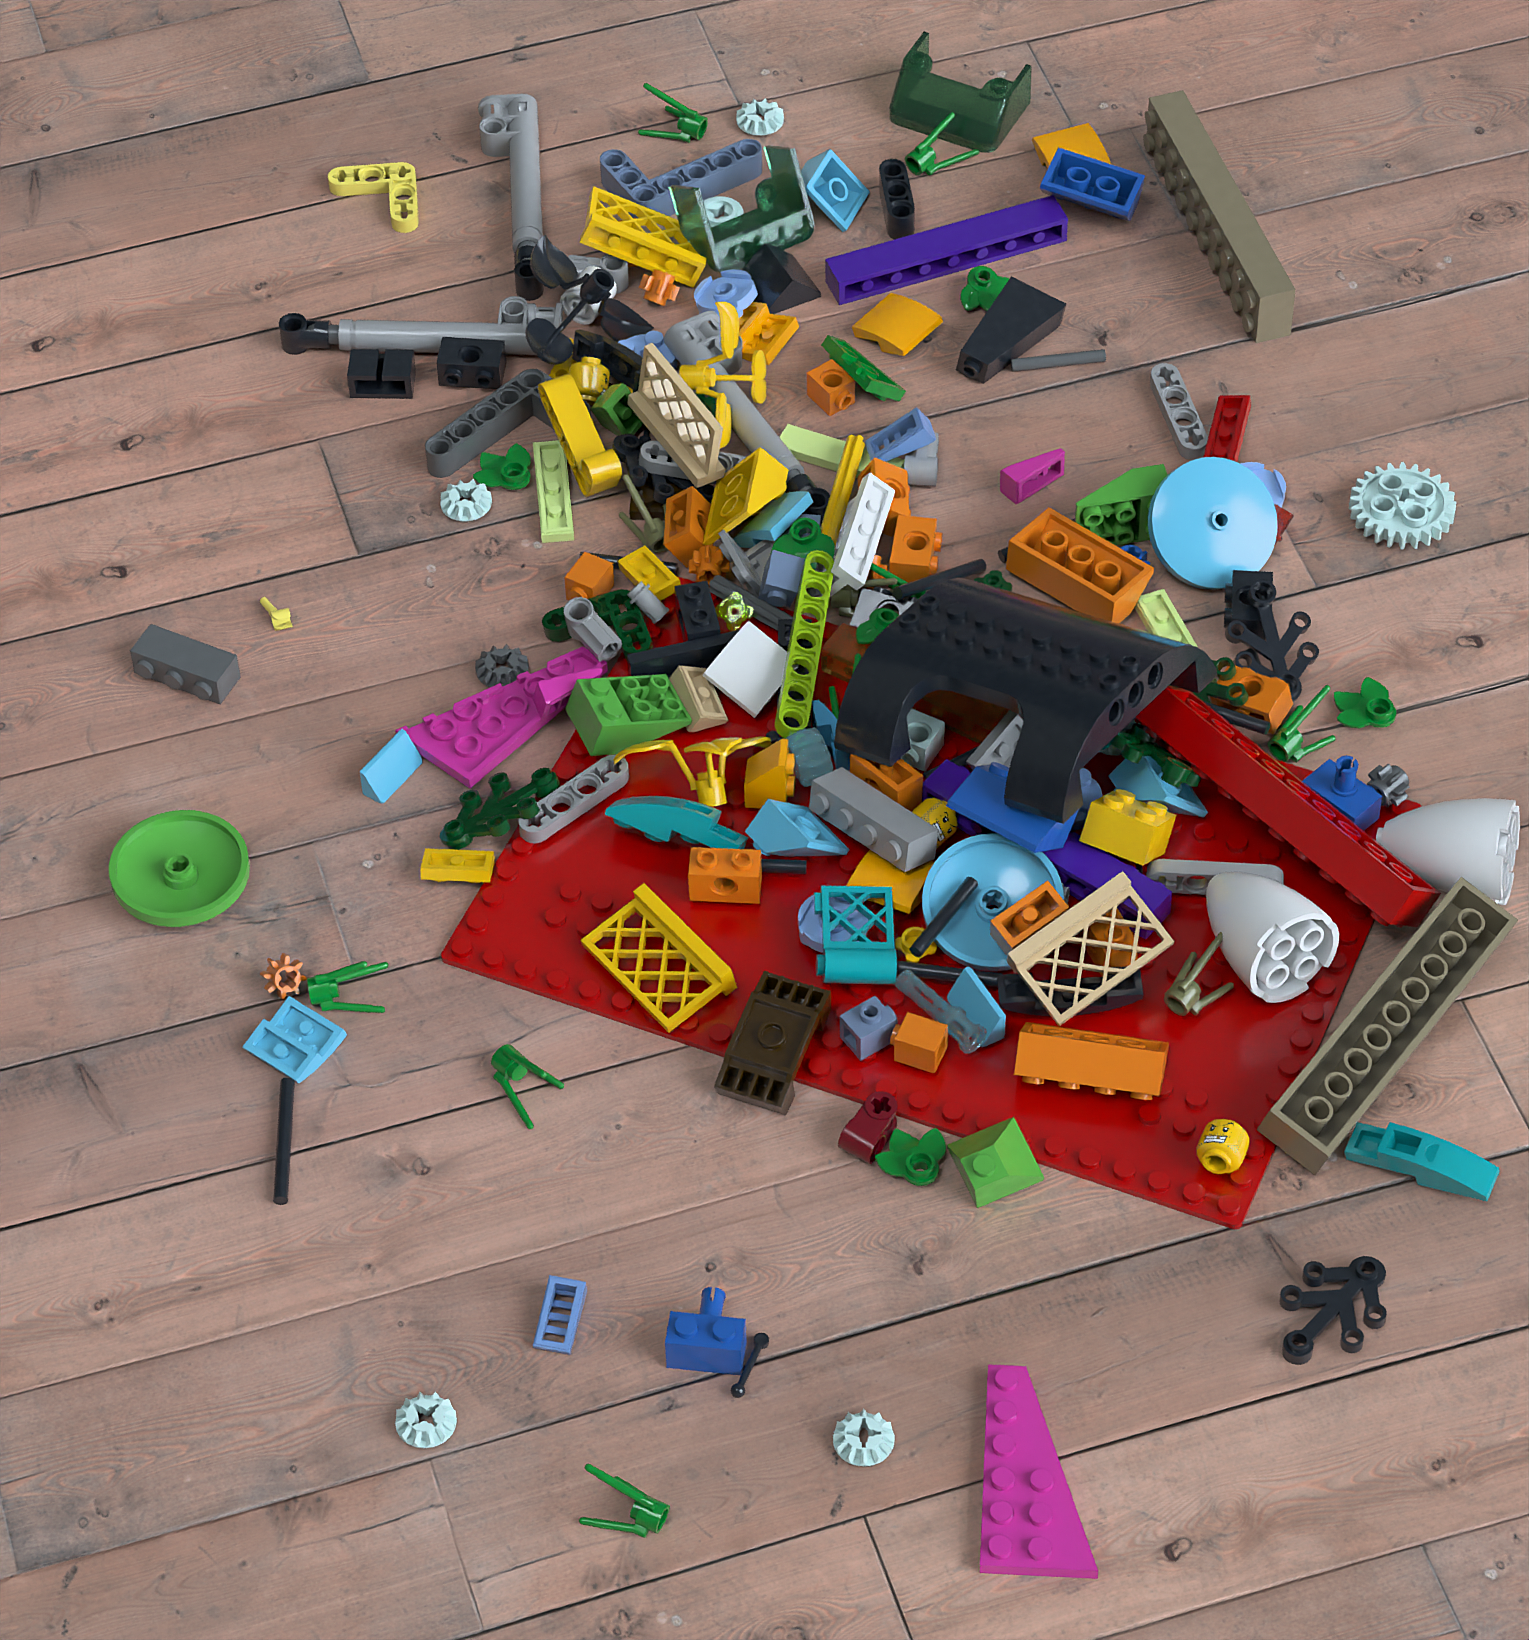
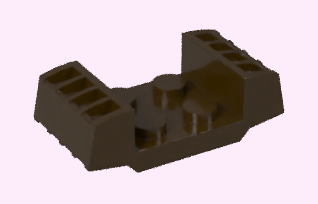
[714,971,831,1115]

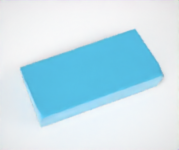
[360,729,423,804]
[947,966,1006,1047]

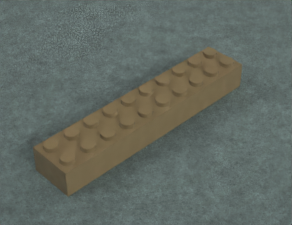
[1143,90,1296,343]
[1257,877,1518,1175]

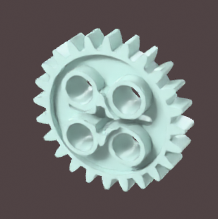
[1349,462,1456,549]

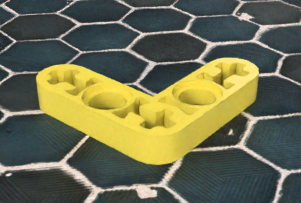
[328,162,419,233]

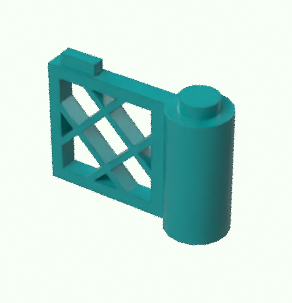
[814,886,897,984]

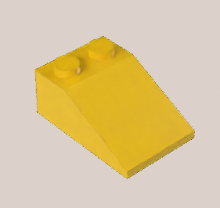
[703,447,788,545]

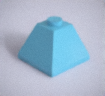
[795,149,870,232]
[1109,756,1208,817]
[745,799,850,857]

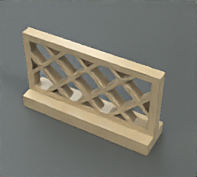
[627,343,725,488]
[1007,871,1174,1026]

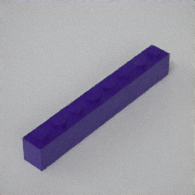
[825,195,1068,305]
[922,759,1172,940]

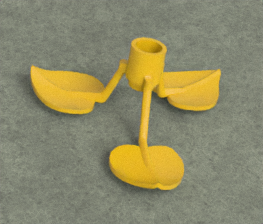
[679,302,767,449]
[613,737,771,807]

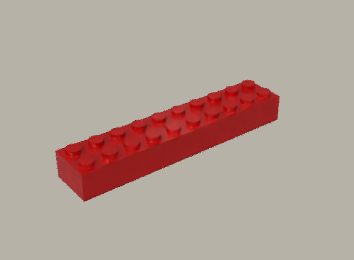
[1136,685,1441,928]

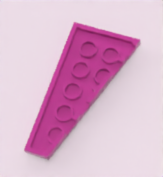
[395,646,608,789]
[980,1364,1098,1579]

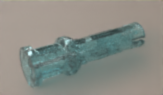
[895,969,987,1054]

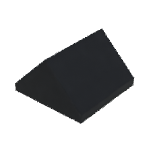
[742,242,821,314]

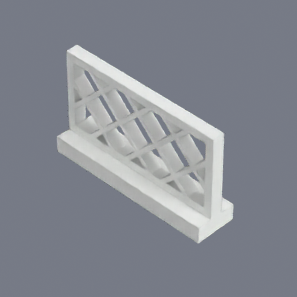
[807,473,895,598]

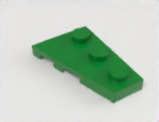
[821,335,906,401]

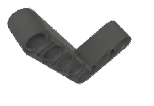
[425,369,591,478]

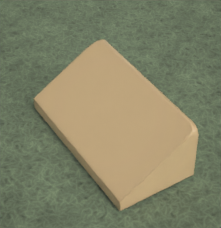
[669,666,728,732]

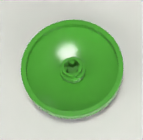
[109,810,250,927]

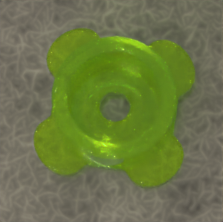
[715,592,754,631]

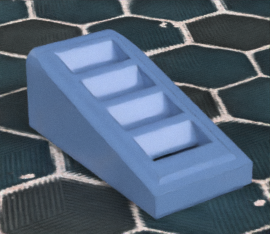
[865,407,936,462]
[533,1275,587,1355]

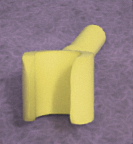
[260,597,293,630]

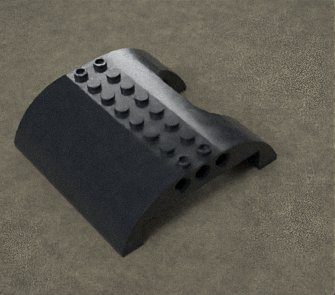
[834,578,1217,824]

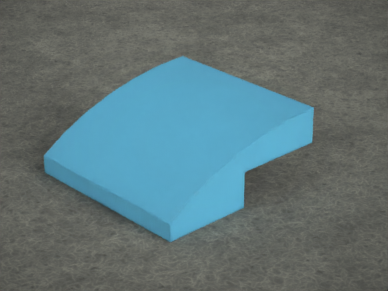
[733,491,813,548]
[243,996,347,1084]

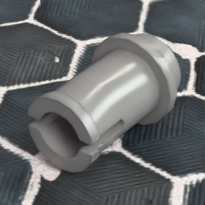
[627,581,669,624]

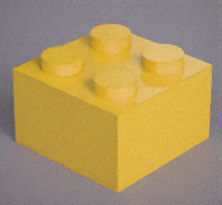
[1079,789,1177,866]

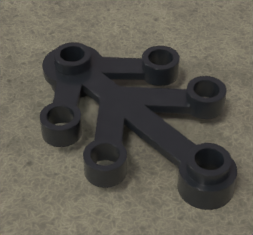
[612,434,715,504]
[1225,579,1319,702]
[1279,1256,1387,1365]

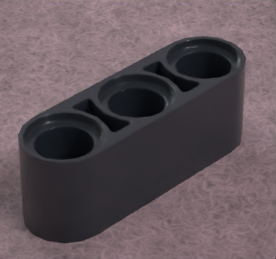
[879,159,915,240]

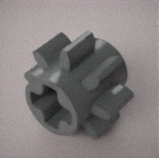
[1367,764,1410,807]

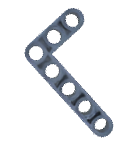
[600,139,762,218]

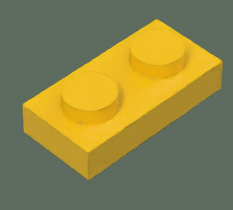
[618,545,681,601]
[420,848,495,883]

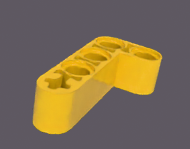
[538,373,622,497]

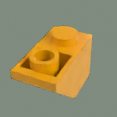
[744,739,795,809]

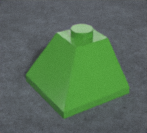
[947,1117,1044,1208]

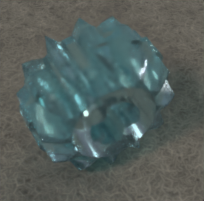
[786,727,833,787]

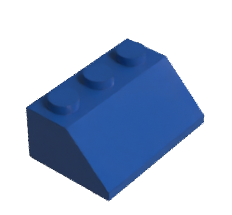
[1040,147,1145,221]
[946,762,1079,853]

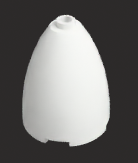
[1376,798,1520,905]
[1206,872,1339,1003]

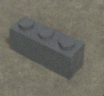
[130,624,241,705]

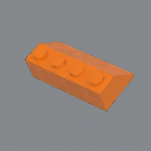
[1006,507,1154,624]
[1014,1022,1169,1100]

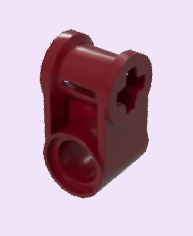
[838,1091,897,1164]

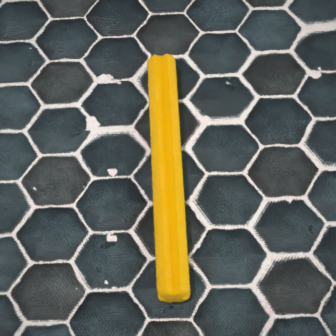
[821,434,865,546]

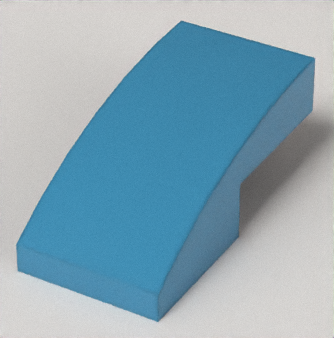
[812,700,850,771]

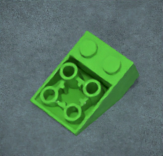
[1075,464,1167,545]
[565,674,692,756]

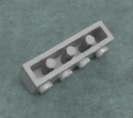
[809,767,939,872]

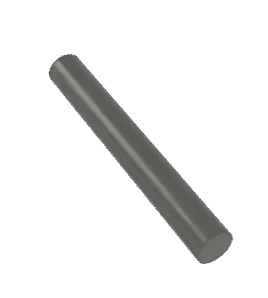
[1010,349,1106,372]

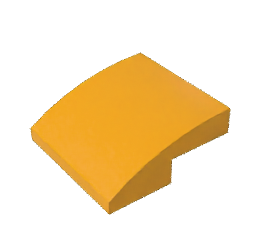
[1032,123,1112,169]
[852,293,943,356]
[739,302,799,365]
[846,850,934,914]

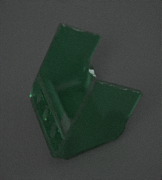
[889,31,1032,153]
[669,145,815,273]

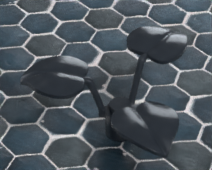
[525,235,654,365]

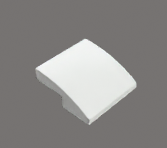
[702,621,799,718]

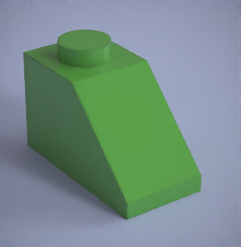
[591,383,644,436]

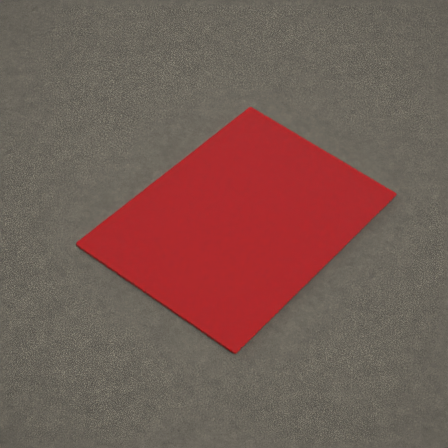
[441,575,1422,1230]

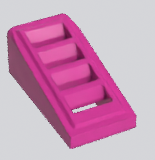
[1000,448,1065,505]
[532,667,603,719]

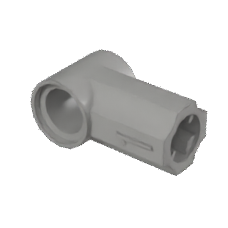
[569,254,629,294]
[904,432,939,486]
[564,597,622,662]

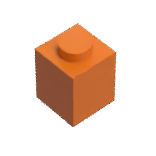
[564,552,614,600]
[890,1012,948,1074]

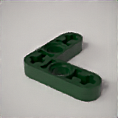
[542,589,653,661]

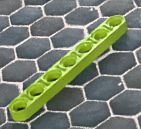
[775,550,834,740]

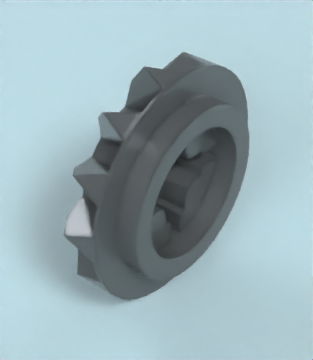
[475,644,529,687]

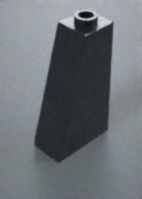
[956,276,1066,384]

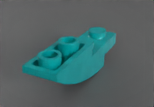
[605,796,749,849]
[1344,1122,1500,1201]

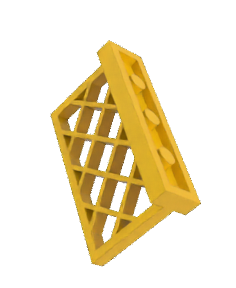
[580,186,707,288]
[581,883,737,1033]

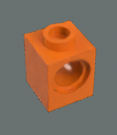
[807,359,855,416]

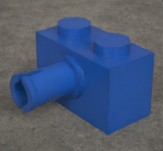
[1302,755,1382,831]
[665,1287,747,1375]

